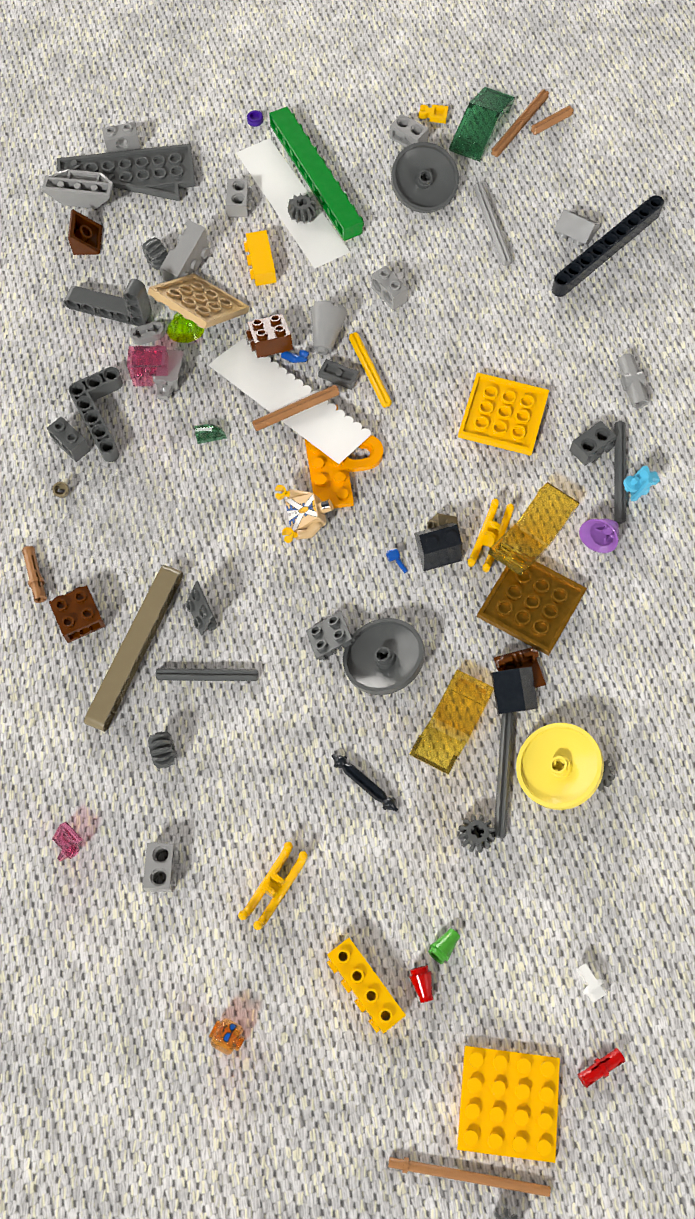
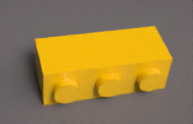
[243,230,277,286]

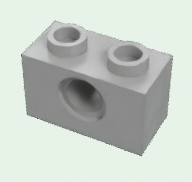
[102,122,141,152]

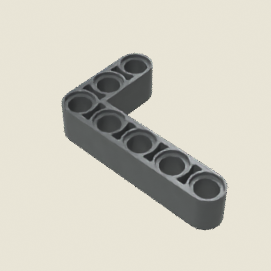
[63,279,152,326]
[68,367,123,462]

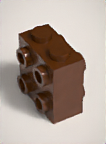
[245,314,293,358]
[49,585,106,643]

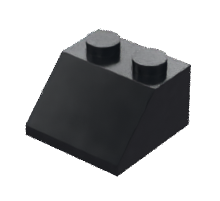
[414,522,462,571]

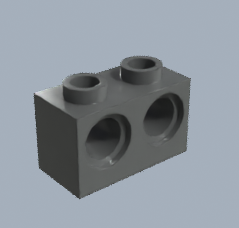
[47,417,91,462]
[569,421,616,466]

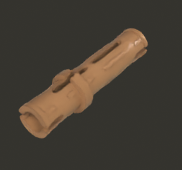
[22,546,47,603]

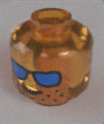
[209,1018,245,1055]

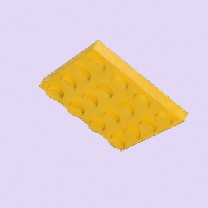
[458,372,549,456]
[457,1046,560,1163]

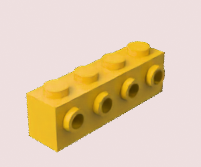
[326,938,406,1034]

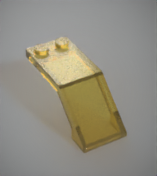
[488,482,580,576]
[409,669,494,775]

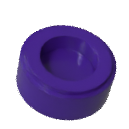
[247,110,264,127]

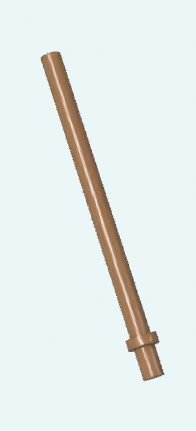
[388,1157,551,1197]

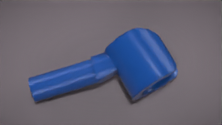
[386,549,408,574]

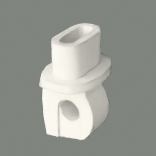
[577,963,608,1003]

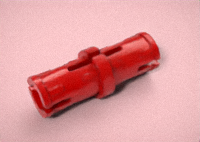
[577,1048,626,1088]

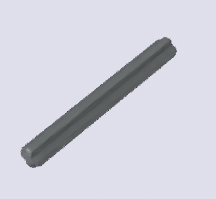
[155,668,258,681]

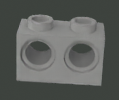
[389,114,429,147]
[226,179,252,217]
[371,266,408,311]
[143,843,180,892]

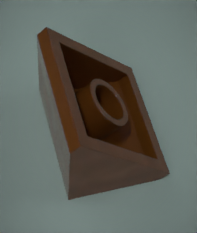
[68,209,103,255]

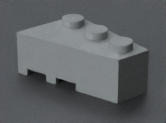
[160,219,210,281]

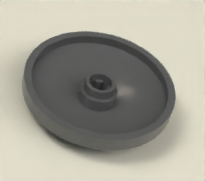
[391,142,459,213]
[343,618,425,695]

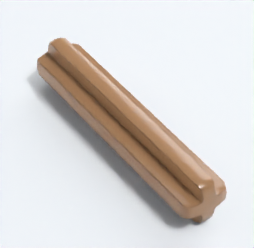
[531,106,574,135]

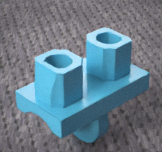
[623,466,660,501]

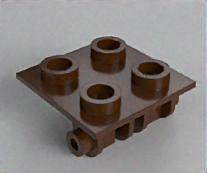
[493,647,546,688]

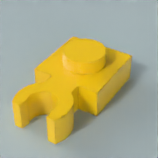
[418,104,449,124]

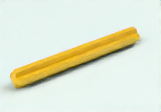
[349,332,392,408]

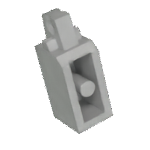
[153,349,186,400]

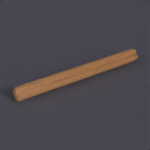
[491,89,549,157]

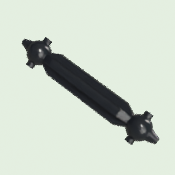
[332,754,398,812]

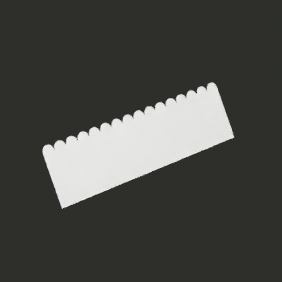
[236,138,350,269]
[208,339,371,464]

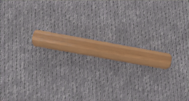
[252,385,339,431]

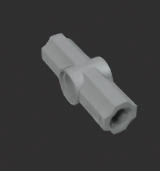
[617,353,649,409]

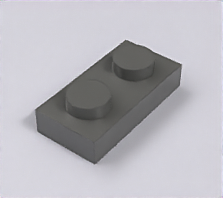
[318,359,359,390]

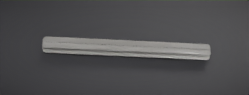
[474,182,512,266]

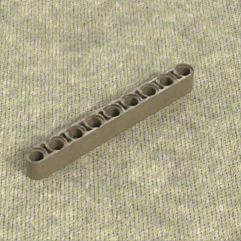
[84,565,183,732]

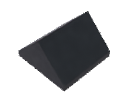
[491,667,538,714]

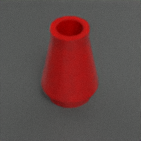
[409,965,434,1003]

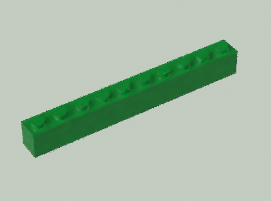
[269,107,364,241]

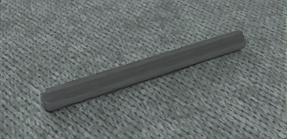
[614,420,626,524]
[494,713,514,838]

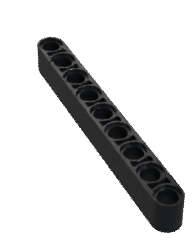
[552,195,664,297]

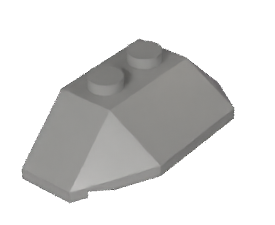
[42,169,113,209]

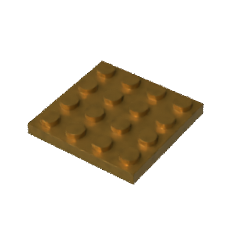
[477,551,587,656]

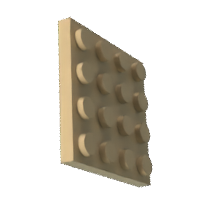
[148,273,250,329]

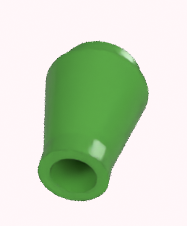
[428,928,460,964]

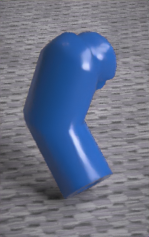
[281,349,309,363]

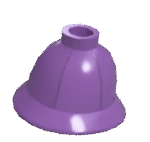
[579,518,619,553]

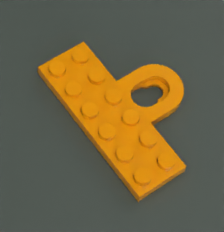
[305,405,383,509]

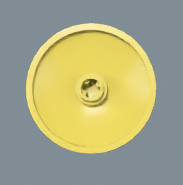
[516,723,604,810]

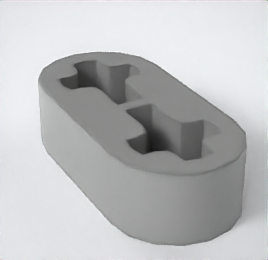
[130,321,165,345]

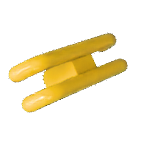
[467,498,514,573]
[238,841,308,930]

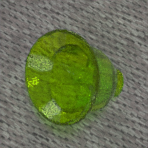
[167,312,204,343]

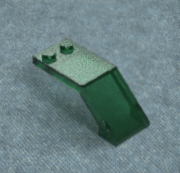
[449,87,515,162]

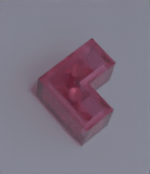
[127,345,169,386]

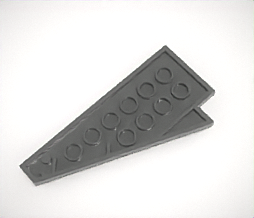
[57,143,196,201]

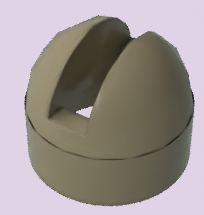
[52,482,69,498]

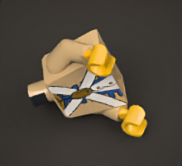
[275,485,333,543]

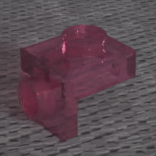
[52,822,83,862]

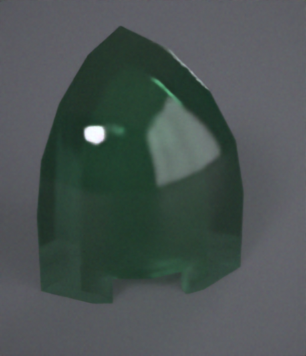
[194,424,227,444]

